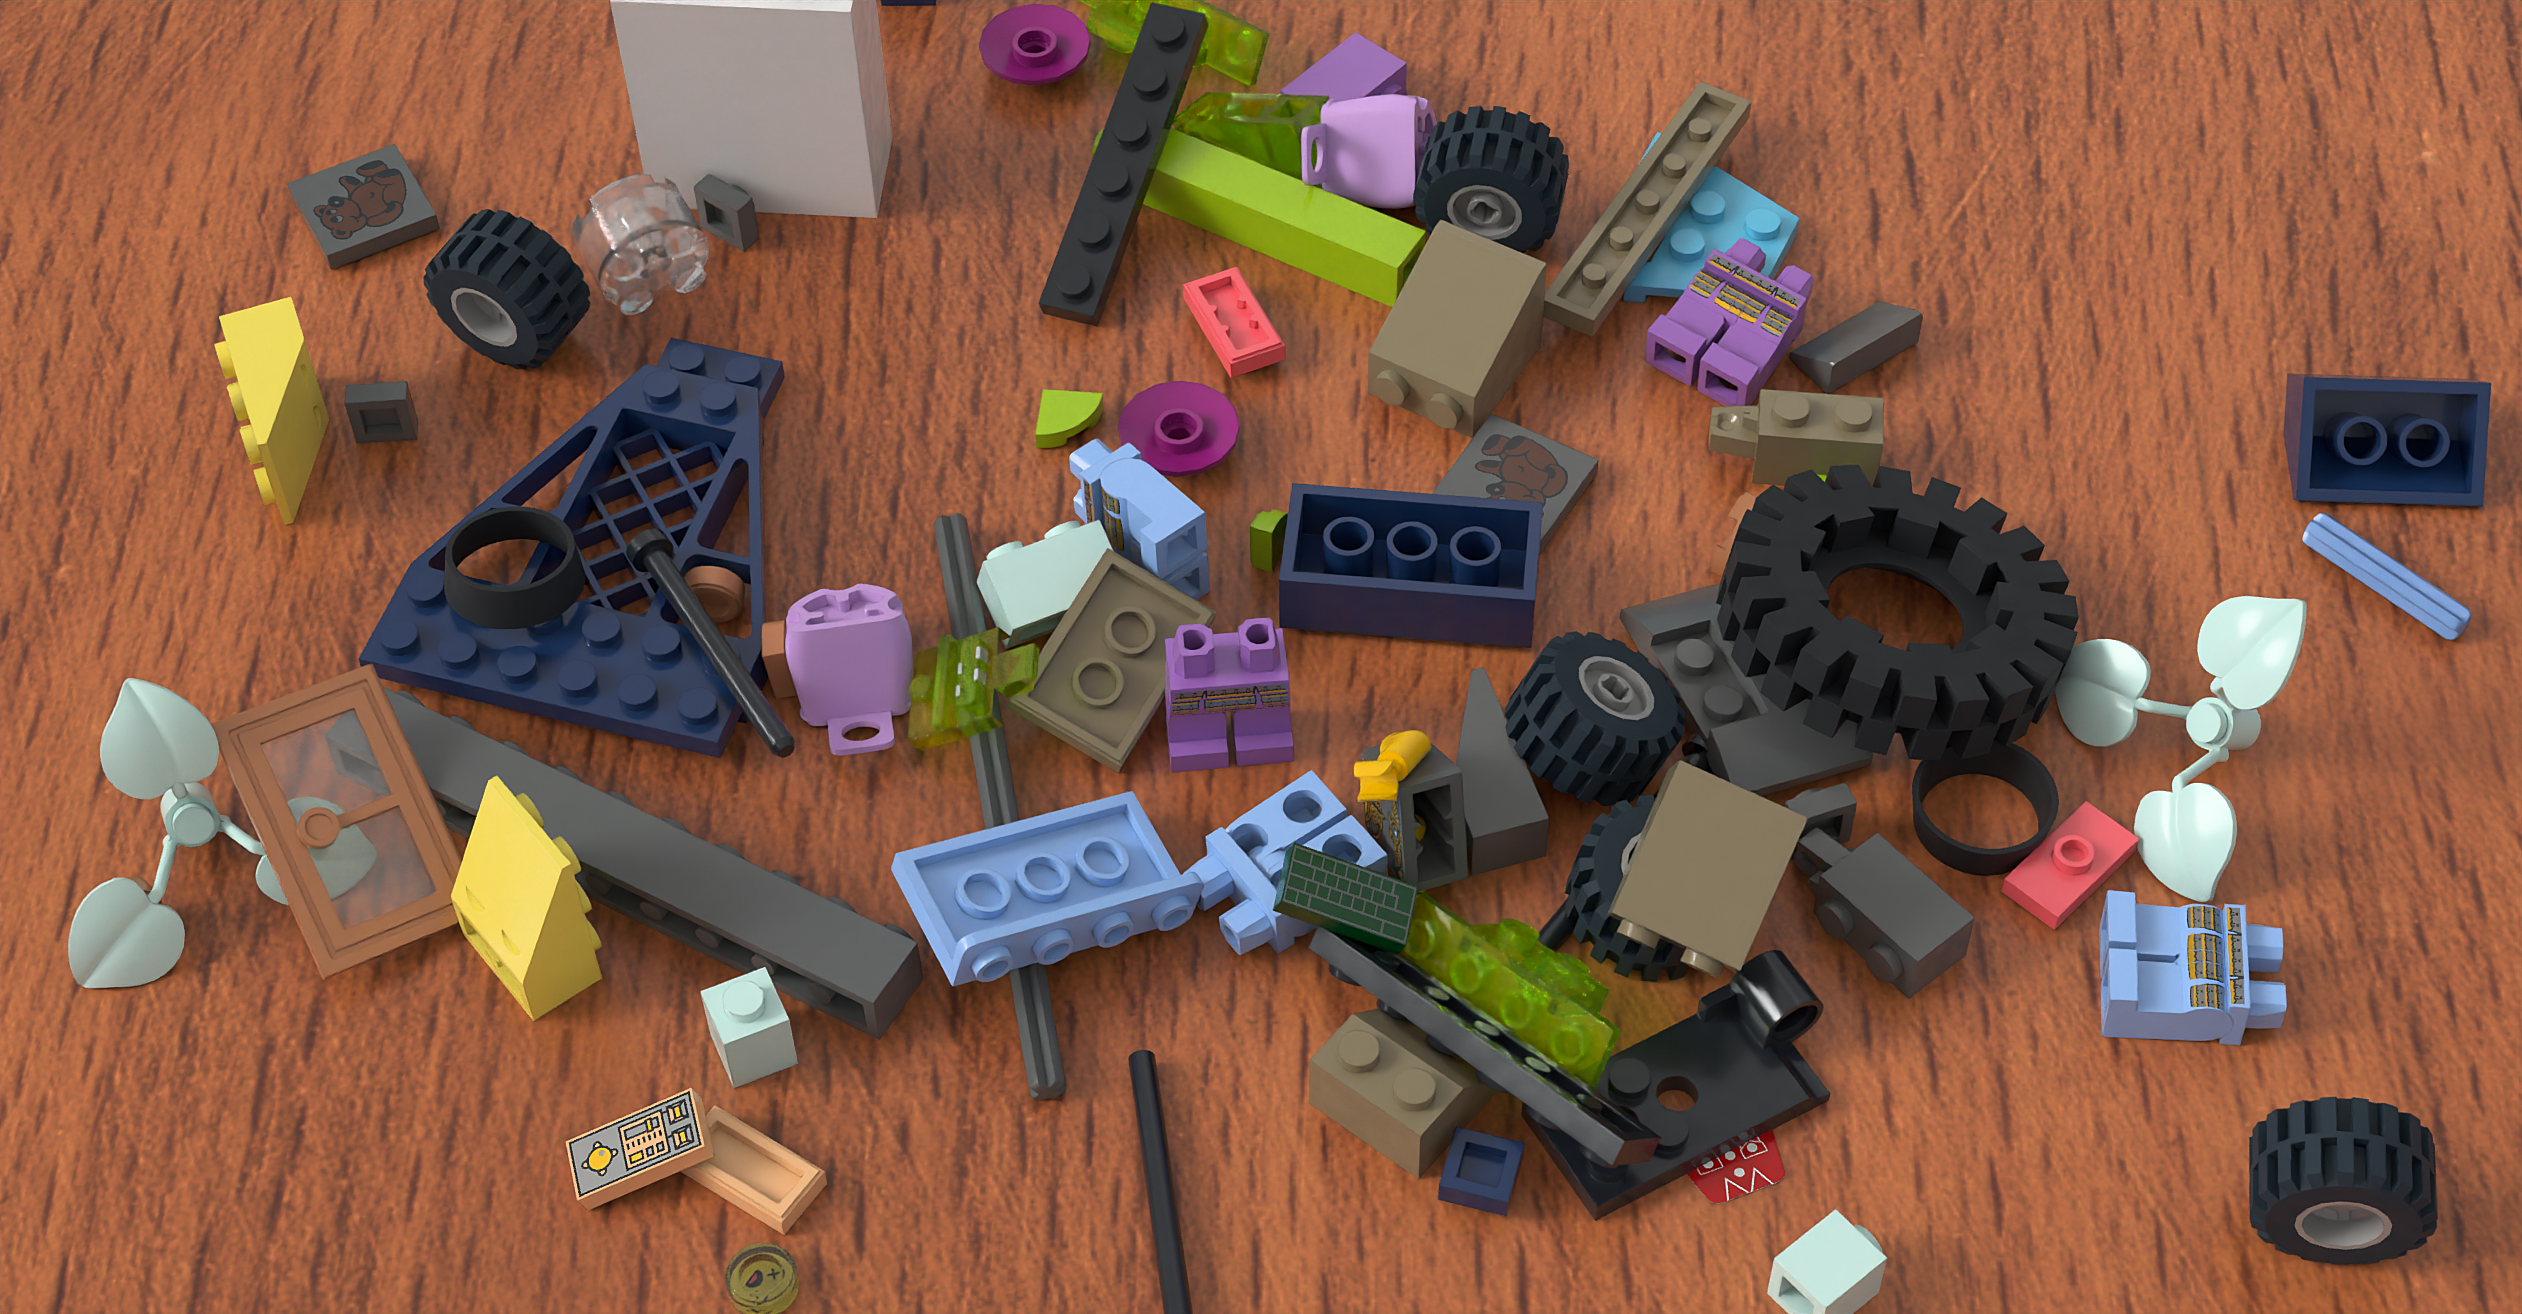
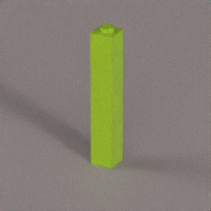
[1092,128,1426,307]

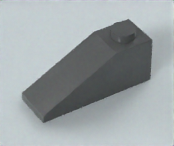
[1456,667,1549,876]

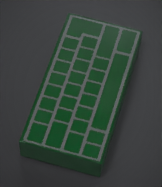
[1273,842,1418,954]

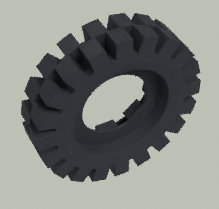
[1716,465,2079,761]

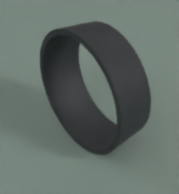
[444,506,585,629]
[1912,738,2059,875]

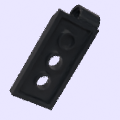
[1521,950,1830,1221]

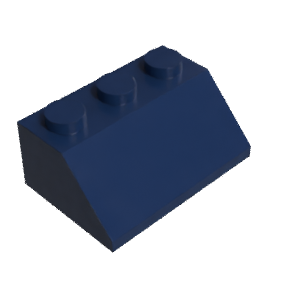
[2284,373,2491,506]

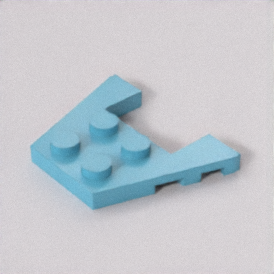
[1623,132,1800,303]

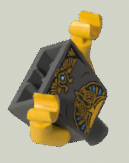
[1354,730,1468,908]

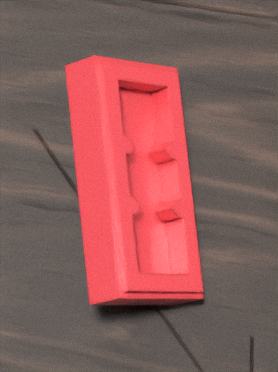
[1183,267,1285,378]
[2001,801,2139,930]

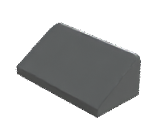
[1789,301,1923,394]

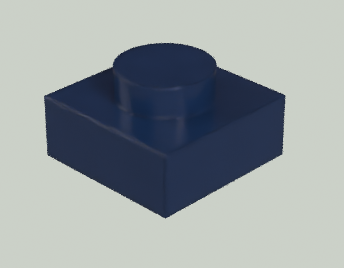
[1438,1126,1524,1216]

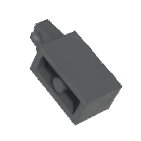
[1794,827,1975,999]

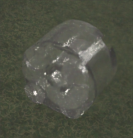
[572,174,709,315]

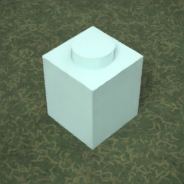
[700,967,798,1088]
[1767,1209,1887,1314]

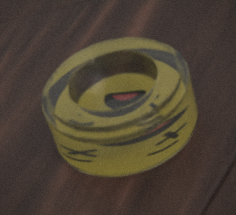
[725,1243,799,1314]

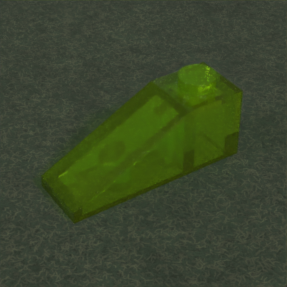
[1173,92,1330,186]

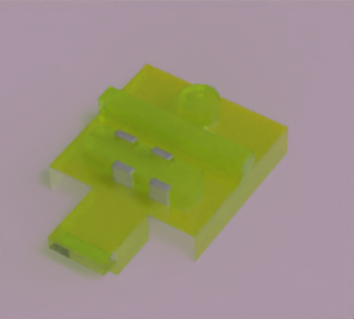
[907,627,1039,751]

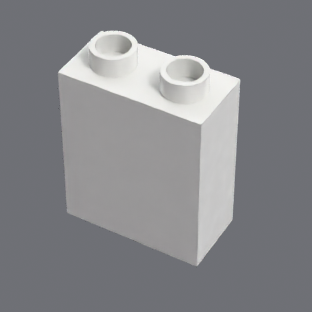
[610,0,893,218]

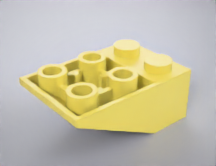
[214,297,329,526]
[451,776,602,1021]

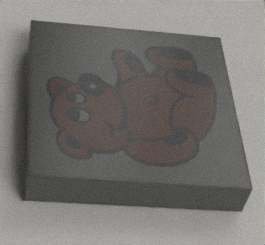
[287,144,440,270]
[1432,414,1599,555]

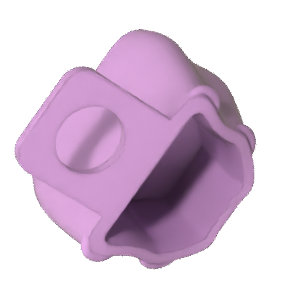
[1301,94,1437,209]
[785,584,916,756]

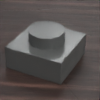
[694,174,759,252]
[344,381,418,443]
[1784,782,1857,860]

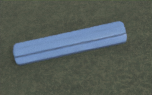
[2302,513,2473,641]

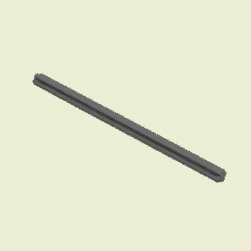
[934,513,1066,1101]

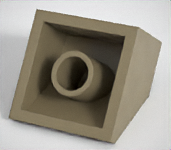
[1309,1008,1497,1179]

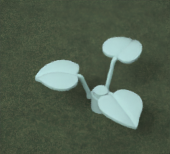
[2055,596,2307,902]
[68,678,377,988]

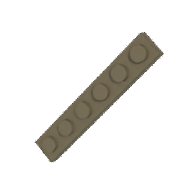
[1543,81,1751,337]

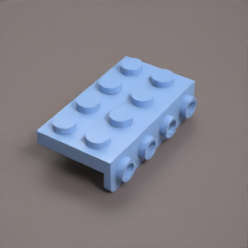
[891,791,1204,987]

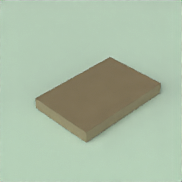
[1008,548,1217,774]

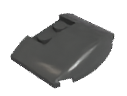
[1619,583,1873,796]

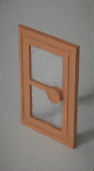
[211,664,463,980]

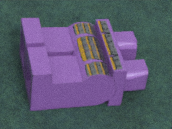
[1645,238,1814,406]
[1165,617,1294,772]

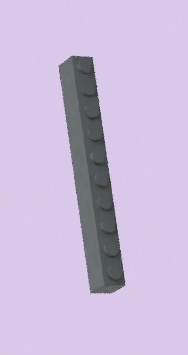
[324,687,923,1040]

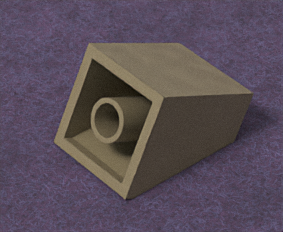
[1368,220,1547,438]
[1607,760,1808,978]

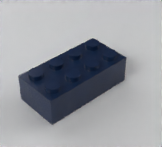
[1279,483,1543,648]

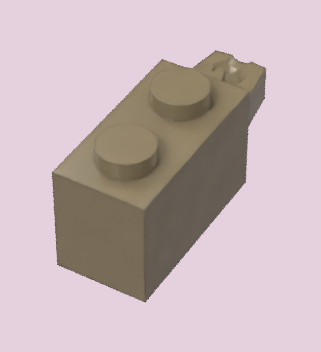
[1708,389,1884,487]

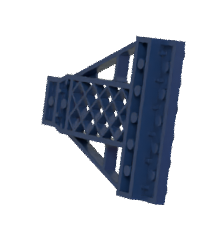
[358,338,785,758]

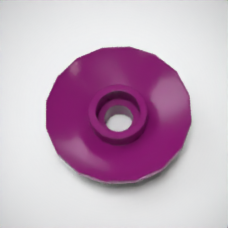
[979,4,1091,85]
[1118,381,1240,477]

